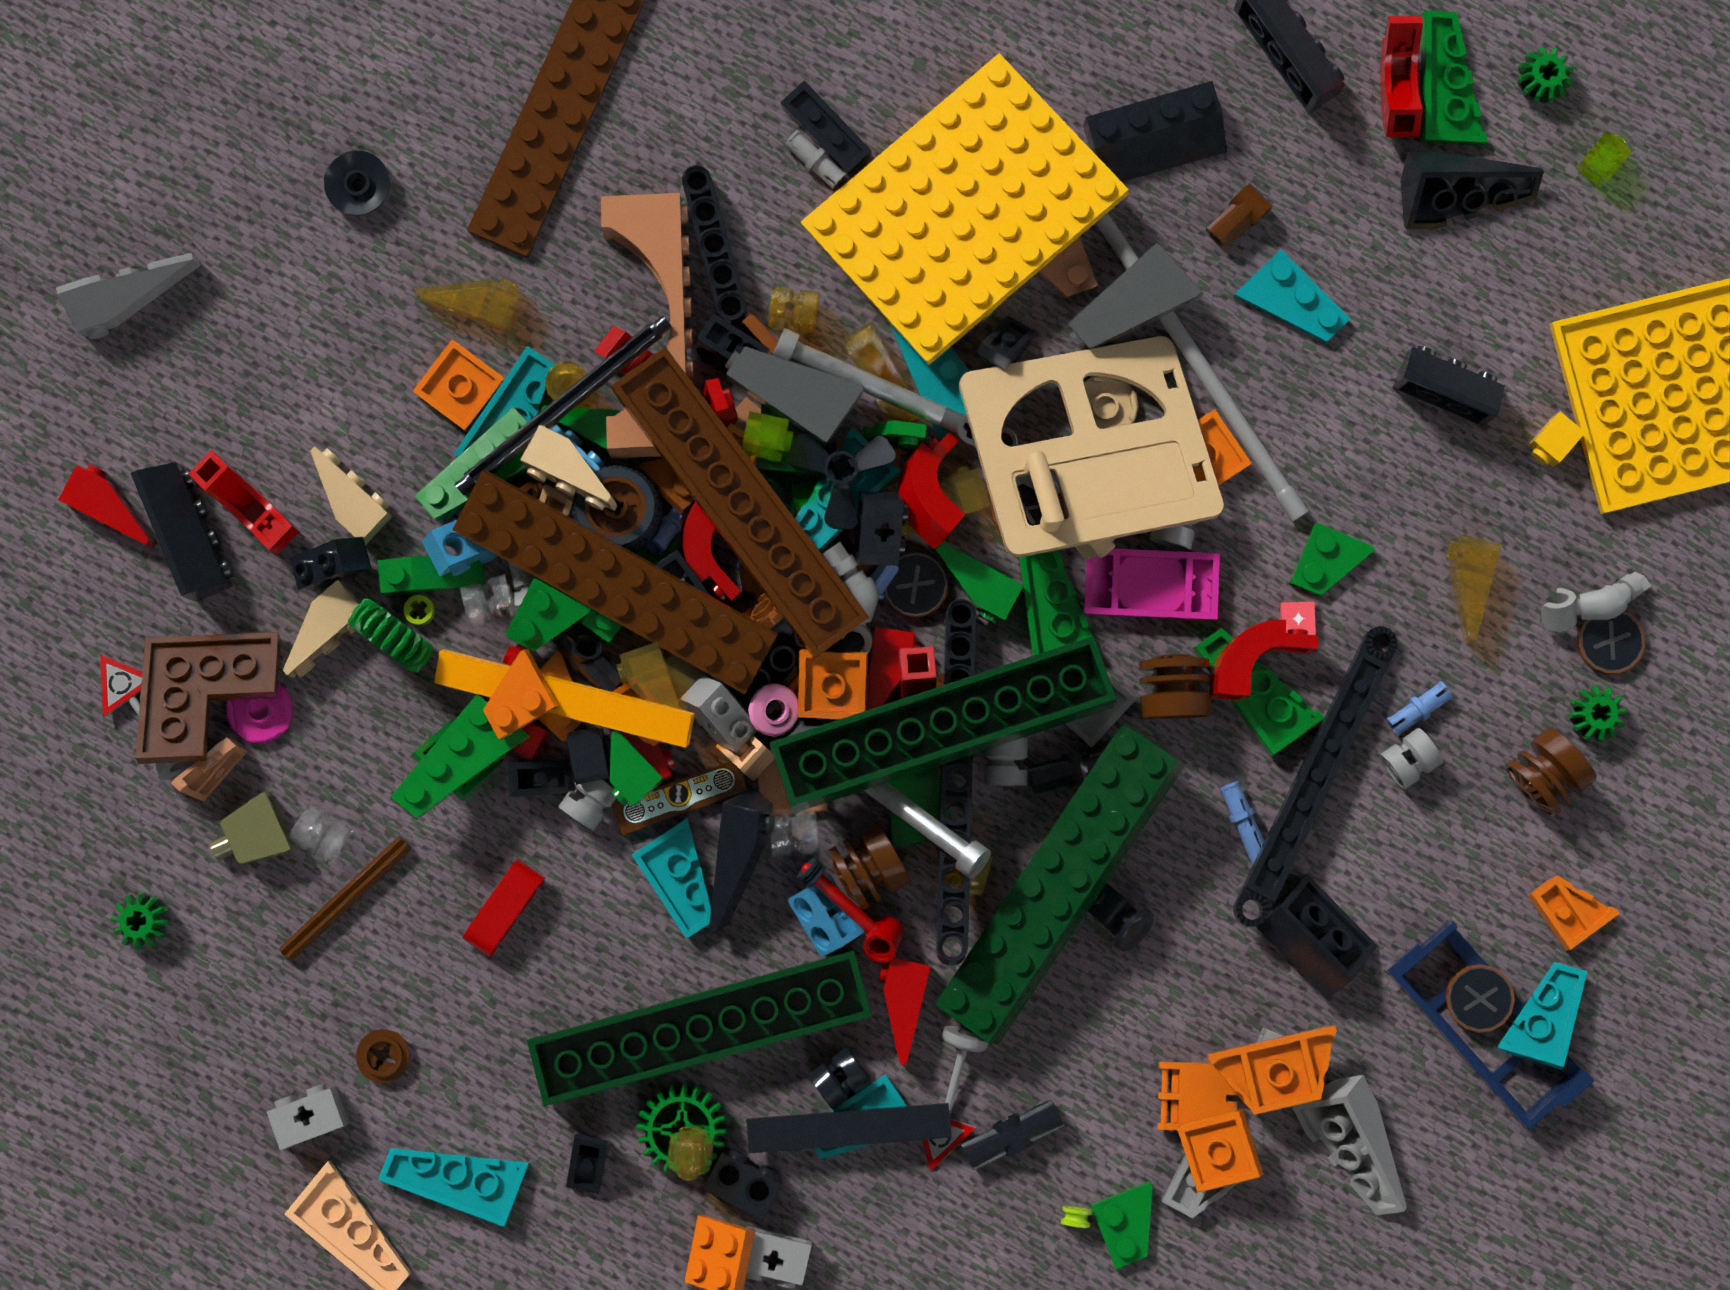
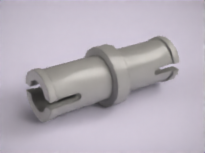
[784,130,846,189]

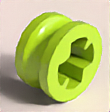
[403,595,435,626]
[1060,1206,1092,1228]

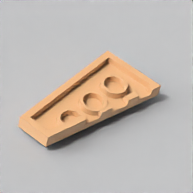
[285,1160,412,1290]

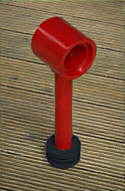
[797,858,904,963]

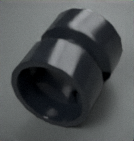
[808,1047,871,1110]

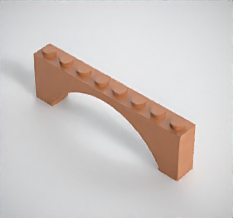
[601,193,694,459]

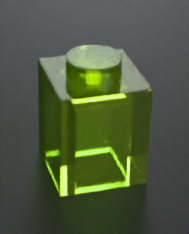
[1575,131,1632,188]
[742,411,793,462]

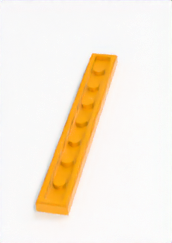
[434,649,695,748]

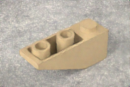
[520,425,618,511]
[310,446,393,545]
[283,580,360,677]

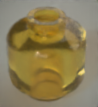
[667,1126,714,1180]

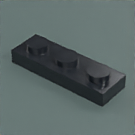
[780,80,872,175]

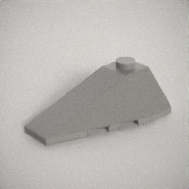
[56,253,200,339]
[1292,1075,1407,1215]

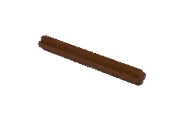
[279,837,411,961]

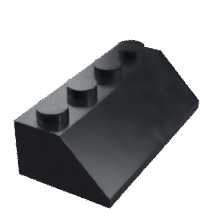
[1234,0,1345,115]
[1083,81,1227,182]
[131,462,234,602]

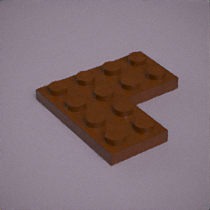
[135,632,281,764]

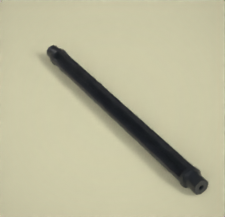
[454,315,672,496]

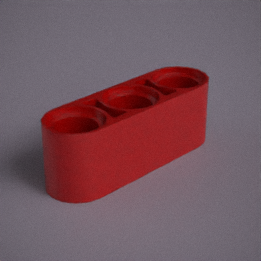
[462,859,546,958]

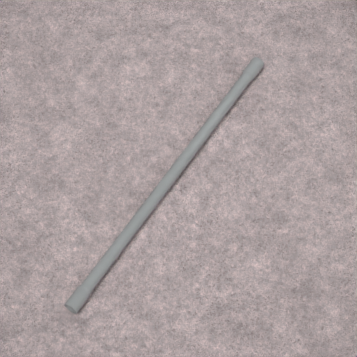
[1096,213,1309,522]

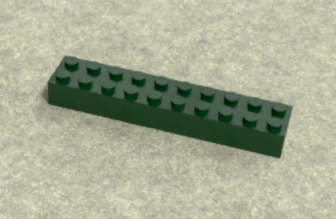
[770,636,1117,814]
[935,723,1186,1044]
[527,950,872,1106]

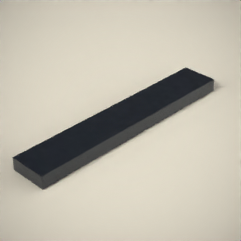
[746,1103,952,1153]

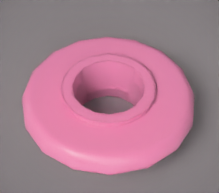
[748,683,798,737]

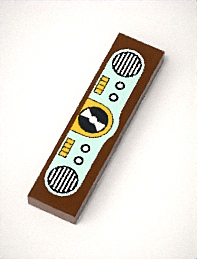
[612,761,748,835]

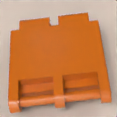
[1157,1061,1238,1131]

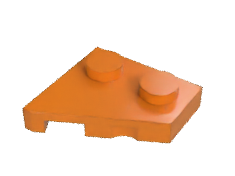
[483,649,559,739]

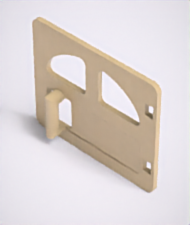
[959,336,1224,557]

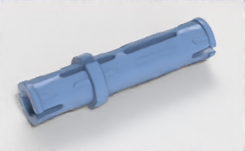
[1219,780,1264,865]

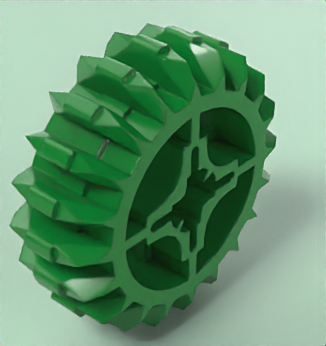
[348,599,434,672]
[636,1083,728,1176]

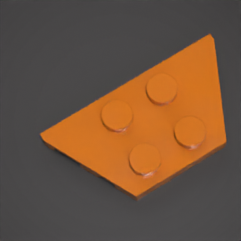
[1207,1025,1337,1115]

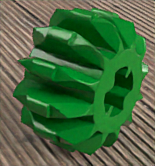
[1517,46,1574,104]
[1568,685,1627,742]
[110,892,170,950]

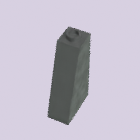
[1068,243,1204,349]
[725,347,865,447]

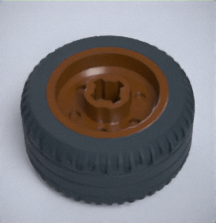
[572,465,663,553]

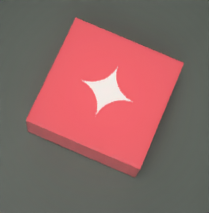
[1280,602,1316,635]

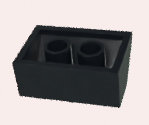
[1392,346,1505,426]
[1256,874,1378,999]

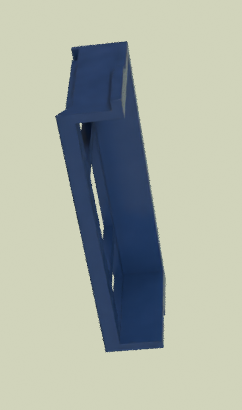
[1387,920,1594,1130]

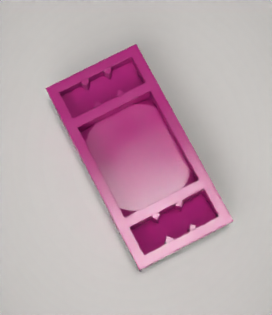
[1084,549,1220,620]

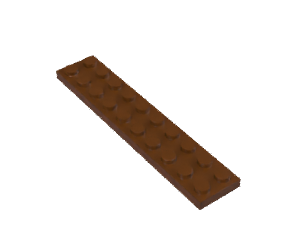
[467,0,646,258]
[610,347,869,659]
[452,470,778,694]

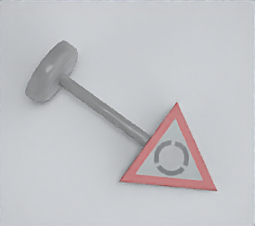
[100,654,194,781]
[922,1026,989,1172]

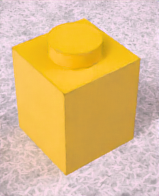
[1528,411,1586,467]

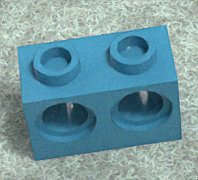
[422,520,498,576]
[787,874,864,957]

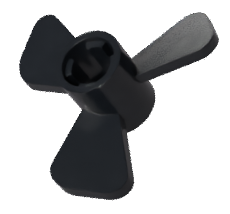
[787,433,896,531]

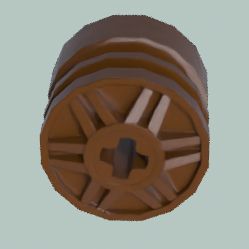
[1138,654,1211,719]
[1505,727,1597,817]
[828,822,912,910]

